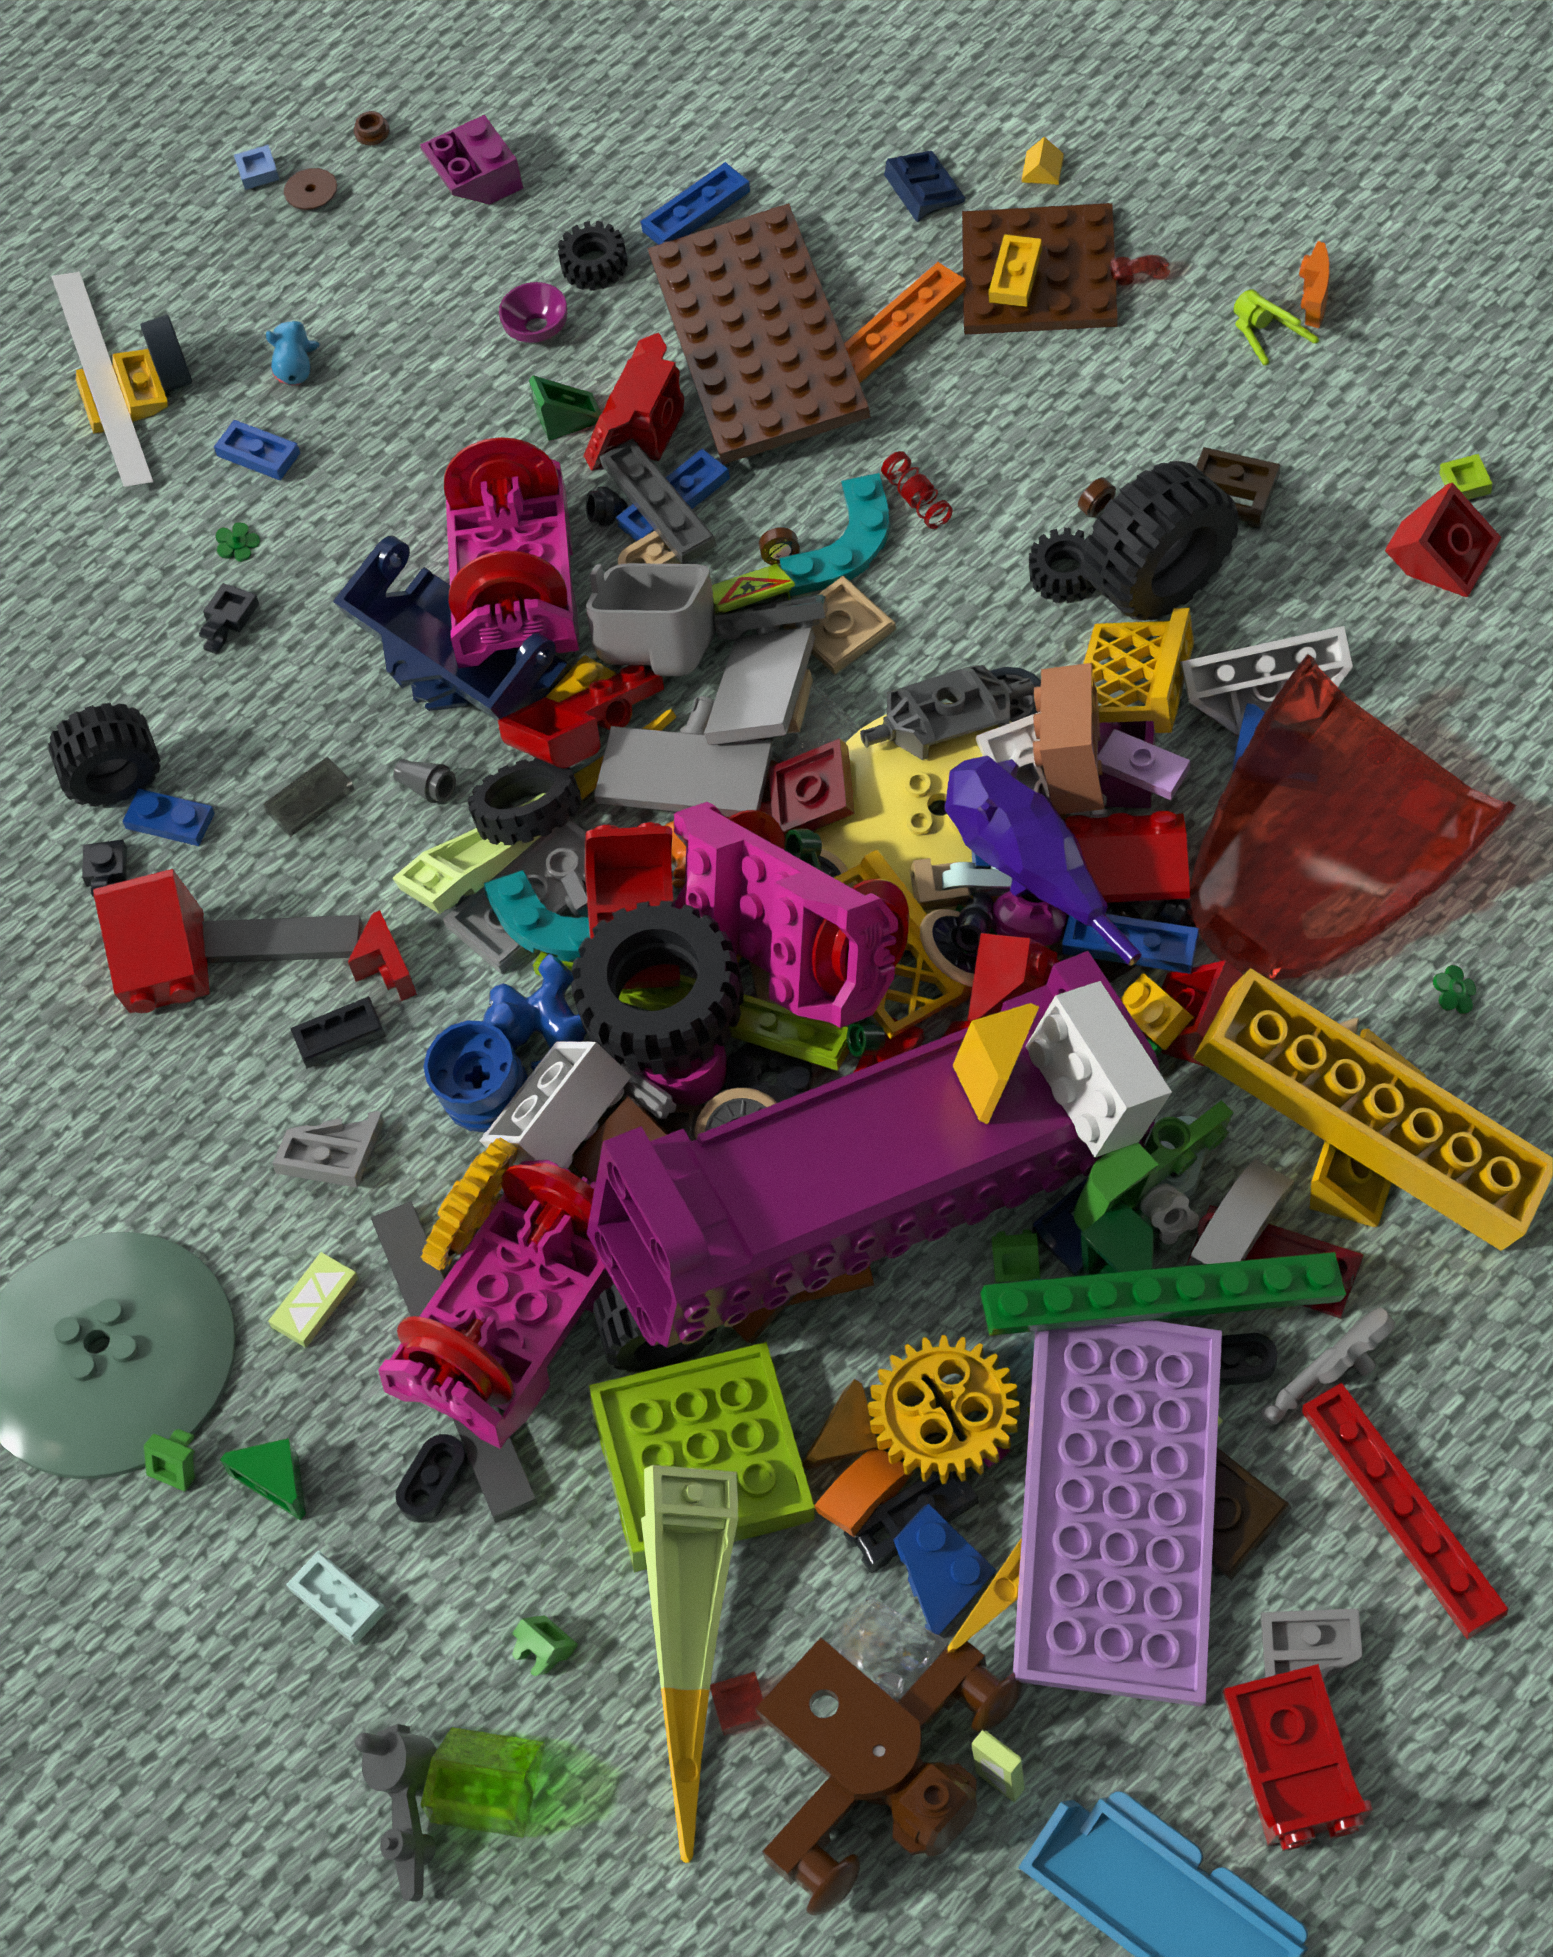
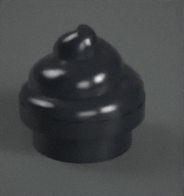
[586,486,628,526]
[1153,899,1199,928]

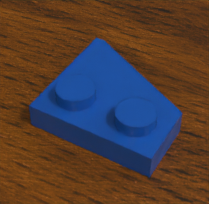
[893,1504,996,1638]

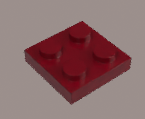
[769,738,855,837]

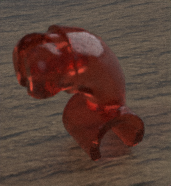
[1110,255,1170,286]

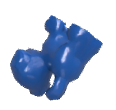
[483,954,588,1071]

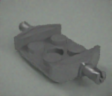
[860,665,1034,760]

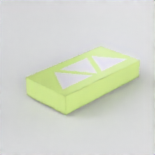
[268,1252,359,1348]
[971,1730,1025,1802]

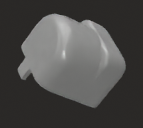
[586,563,716,677]

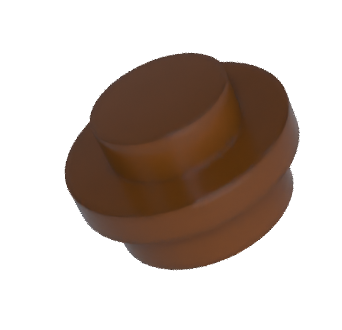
[353,111,390,145]

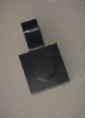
[199,583,259,654]
[82,839,127,897]

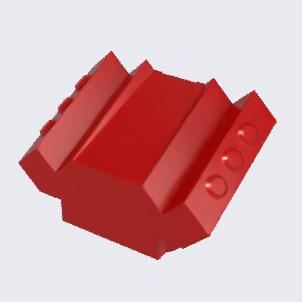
[583,332,684,471]

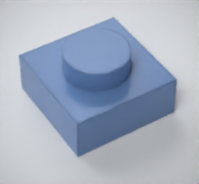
[234,145,280,190]

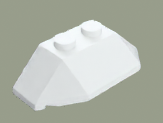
[1181,626,1353,735]

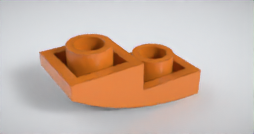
[1299,241,1329,328]
[814,1447,914,1537]

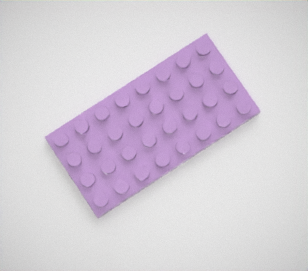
[1013,1320,1222,1707]

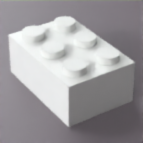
[1025,981,1172,1157]
[480,1042,631,1169]

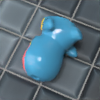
[266,321,320,386]

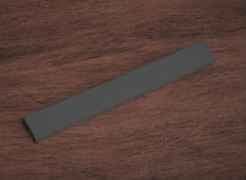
[371,1201,538,1523]

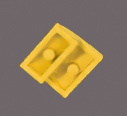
[76,349,168,434]

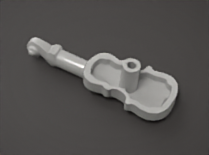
[1261,1307,1395,1424]

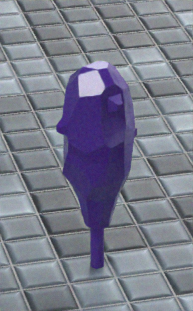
[945,755,1142,966]

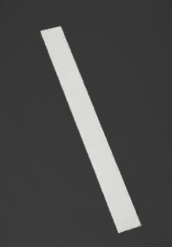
[51,272,153,487]

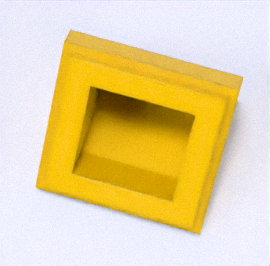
[1022,137,1064,185]

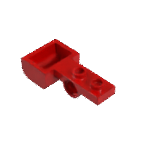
[498,665,664,768]

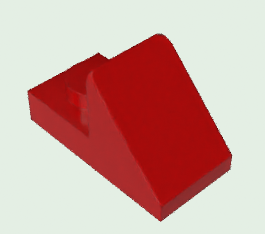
[348,910,417,1001]

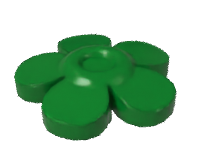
[215,522,260,562]
[1433,965,1476,1014]

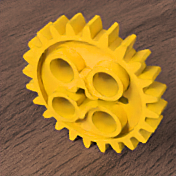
[421,1137,518,1271]
[868,1335,1020,1484]

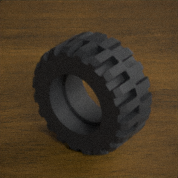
[1083,461,1239,621]
[571,900,744,1075]

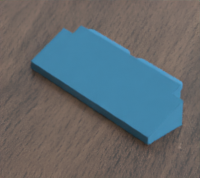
[1018,1791,1308,1957]

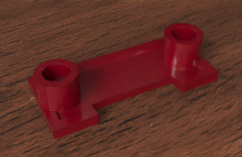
[1186,1205,1364,1319]

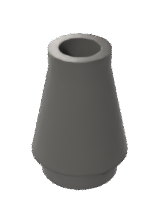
[393,759,456,803]

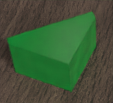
[529,375,601,441]
[220,1438,306,1521]

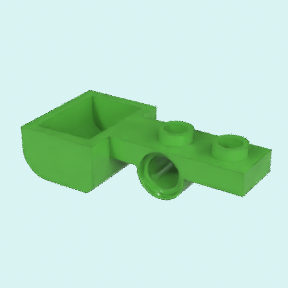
[1074,1100,1234,1231]

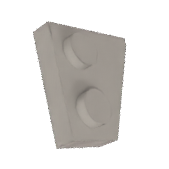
[273,1111,383,1188]
[1261,1609,1362,1681]

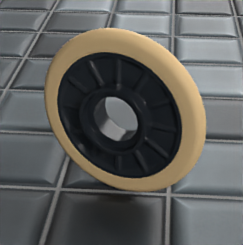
[920,909,989,987]

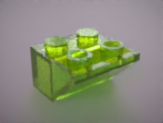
[420,1727,545,1838]

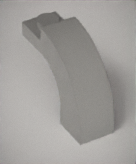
[1187,1159,1295,1266]

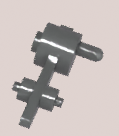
[355,1724,439,1902]

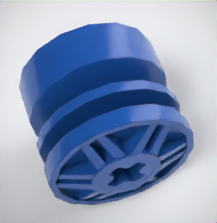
[423,1020,528,1132]

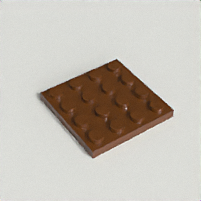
[962,203,1118,335]

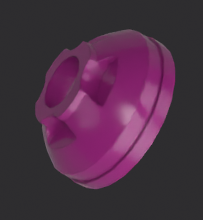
[499,282,568,343]
[991,891,1068,946]

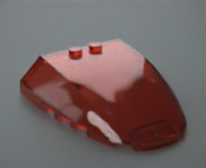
[1190,654,1516,981]

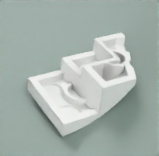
[976,712,1104,817]

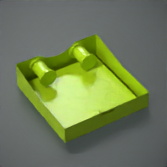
[589,1342,815,1573]

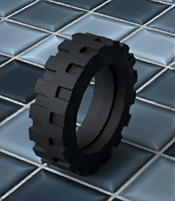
[468,758,582,845]

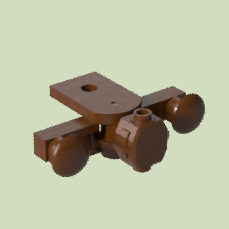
[755,1638,1023,1916]

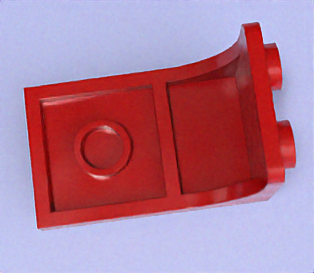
[584,822,680,989]
[1223,1664,1373,1851]

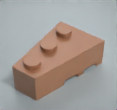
[1033,663,1105,815]

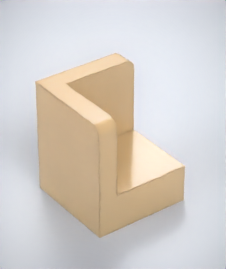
[910,858,971,910]

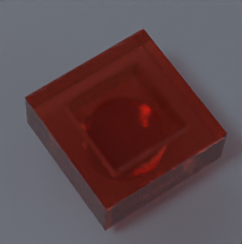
[710,1671,766,1735]

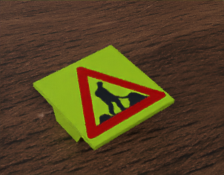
[712,564,795,613]

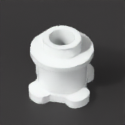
[1140,1184,1199,1244]

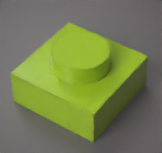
[1439,454,1492,500]

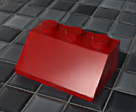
[1063,811,1190,903]

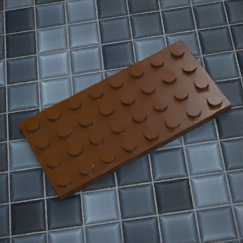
[647,203,871,465]

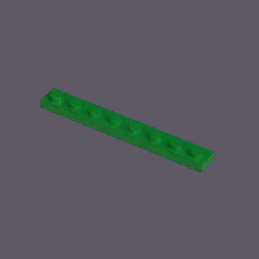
[980,1252,1346,1336]

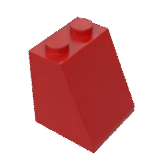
[93,869,210,1013]

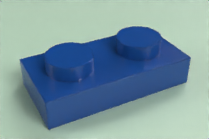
[214,420,300,481]
[122,789,215,846]

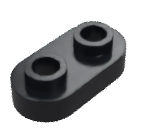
[1219,1333,1278,1386]
[396,1434,468,1523]

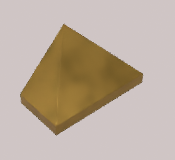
[802,1379,878,1469]

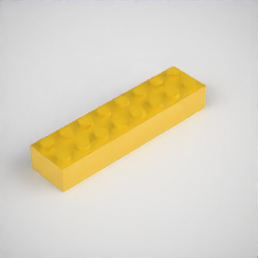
[1193,968,1553,1251]

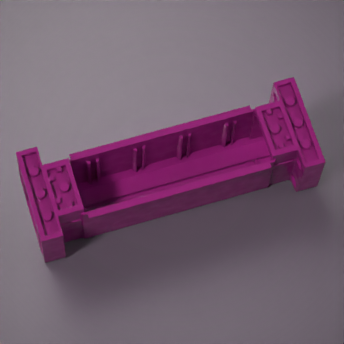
[587,951,1159,1348]

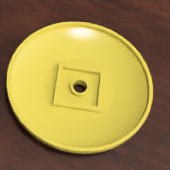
[816,703,1066,915]

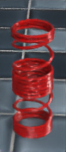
[881,451,953,529]

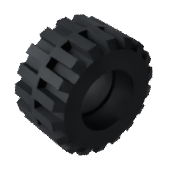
[48,703,161,807]
[593,1284,717,1372]

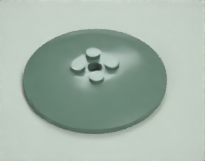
[0,1232,236,1479]

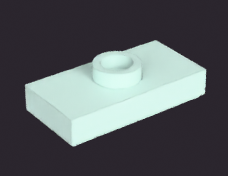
[286,1550,387,1646]

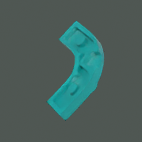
[779,473,890,596]
[484,870,590,962]

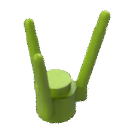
[1233,289,1319,365]

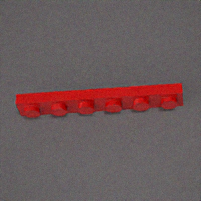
[1302,1382,1508,1640]

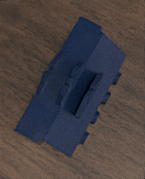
[333,535,572,721]

